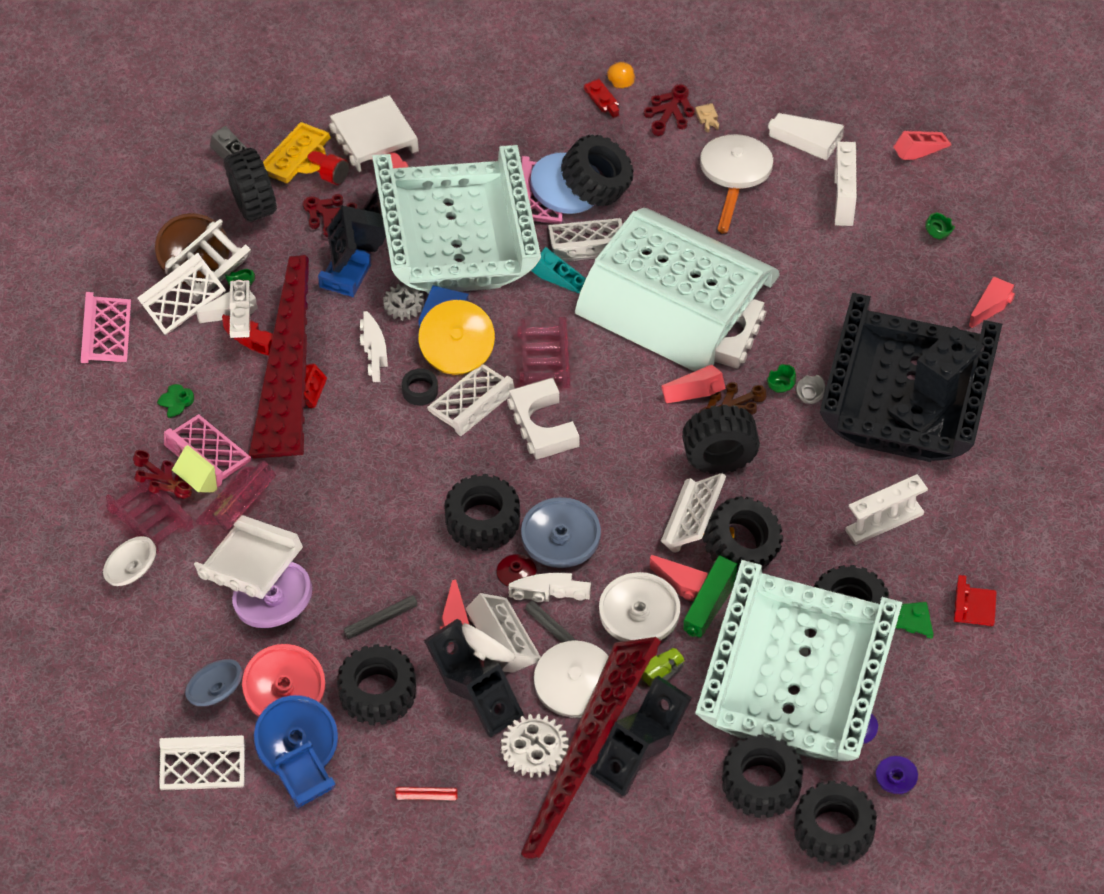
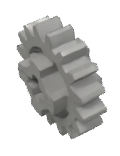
[383,284,424,321]

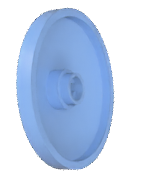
[530,153,600,214]

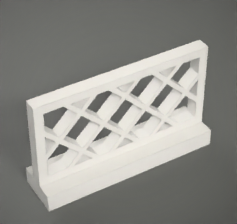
[548,218,622,262]
[138,253,226,335]
[427,364,515,436]
[661,473,726,553]
[160,735,245,790]

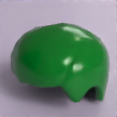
[925,212,955,239]
[225,269,255,286]
[767,364,796,393]

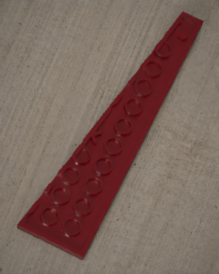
[249,255,309,459]
[521,637,661,859]

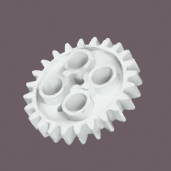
[501,714,569,778]

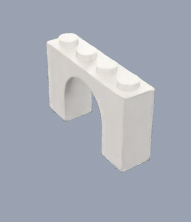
[834,141,856,226]
[714,299,766,369]
[507,378,579,460]

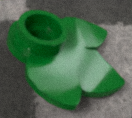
[157,384,194,418]

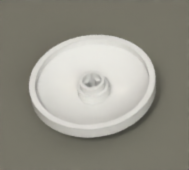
[700,135,773,188]
[599,573,680,642]
[534,641,609,718]

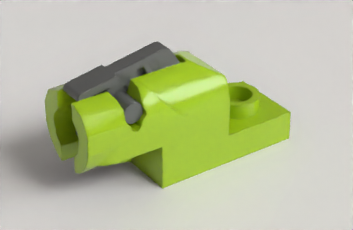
[641,648,684,686]

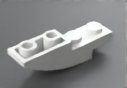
[230,280,250,338]
[360,311,388,382]
[509,573,591,602]

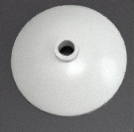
[103,536,156,586]
[462,623,516,662]

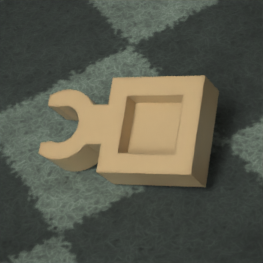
[695,104,719,132]

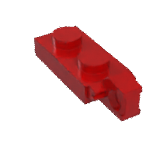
[584,79,619,118]

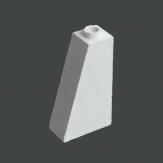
[768,113,844,161]

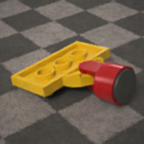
[263,122,349,185]

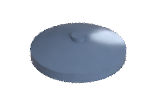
[521,497,601,568]

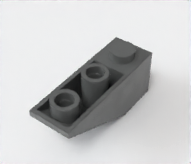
[210,126,247,159]

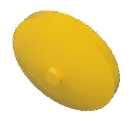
[419,300,495,375]

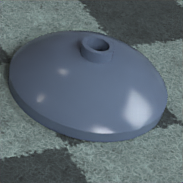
[185,659,243,706]

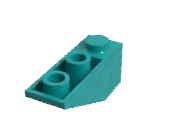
[531,247,586,294]

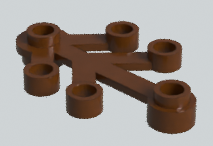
[699,382,767,415]

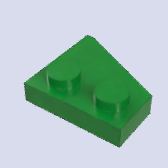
[895,602,934,638]

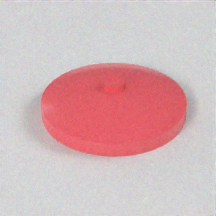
[242,644,325,717]

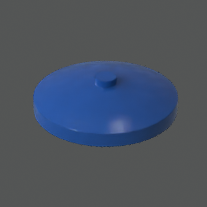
[254,695,338,775]

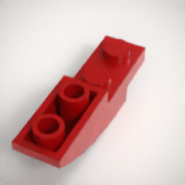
[222,314,273,356]

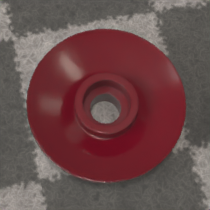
[497,554,536,587]

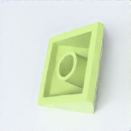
[172,445,217,492]

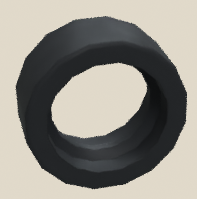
[402,368,438,406]

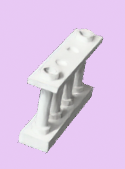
[165,219,251,303]
[845,474,928,545]

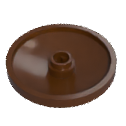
[155,213,230,284]

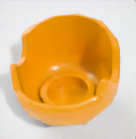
[607,62,635,88]

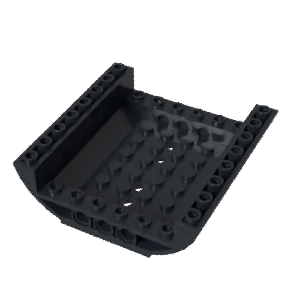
[820,292,1003,462]

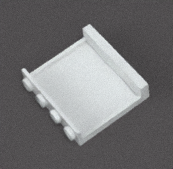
[329,95,419,172]
[194,513,303,599]

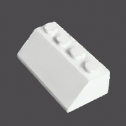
[465,593,541,673]

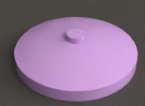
[232,562,312,628]

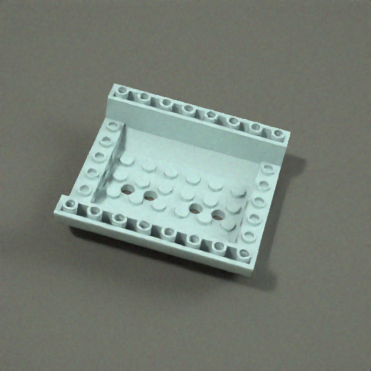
[372,145,541,294]
[575,208,780,372]
[696,560,902,761]

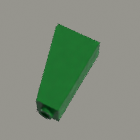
[683,556,737,638]

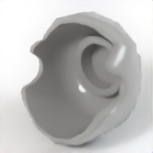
[796,375,826,404]

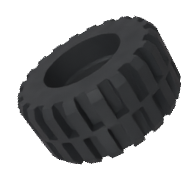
[561,135,634,206]
[224,148,277,222]
[682,404,760,474]
[444,474,520,551]
[703,496,783,574]
[814,565,890,604]
[337,644,417,725]
[722,734,803,818]
[794,781,877,866]

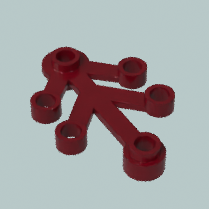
[644,84,695,136]
[303,194,357,237]
[133,450,192,499]

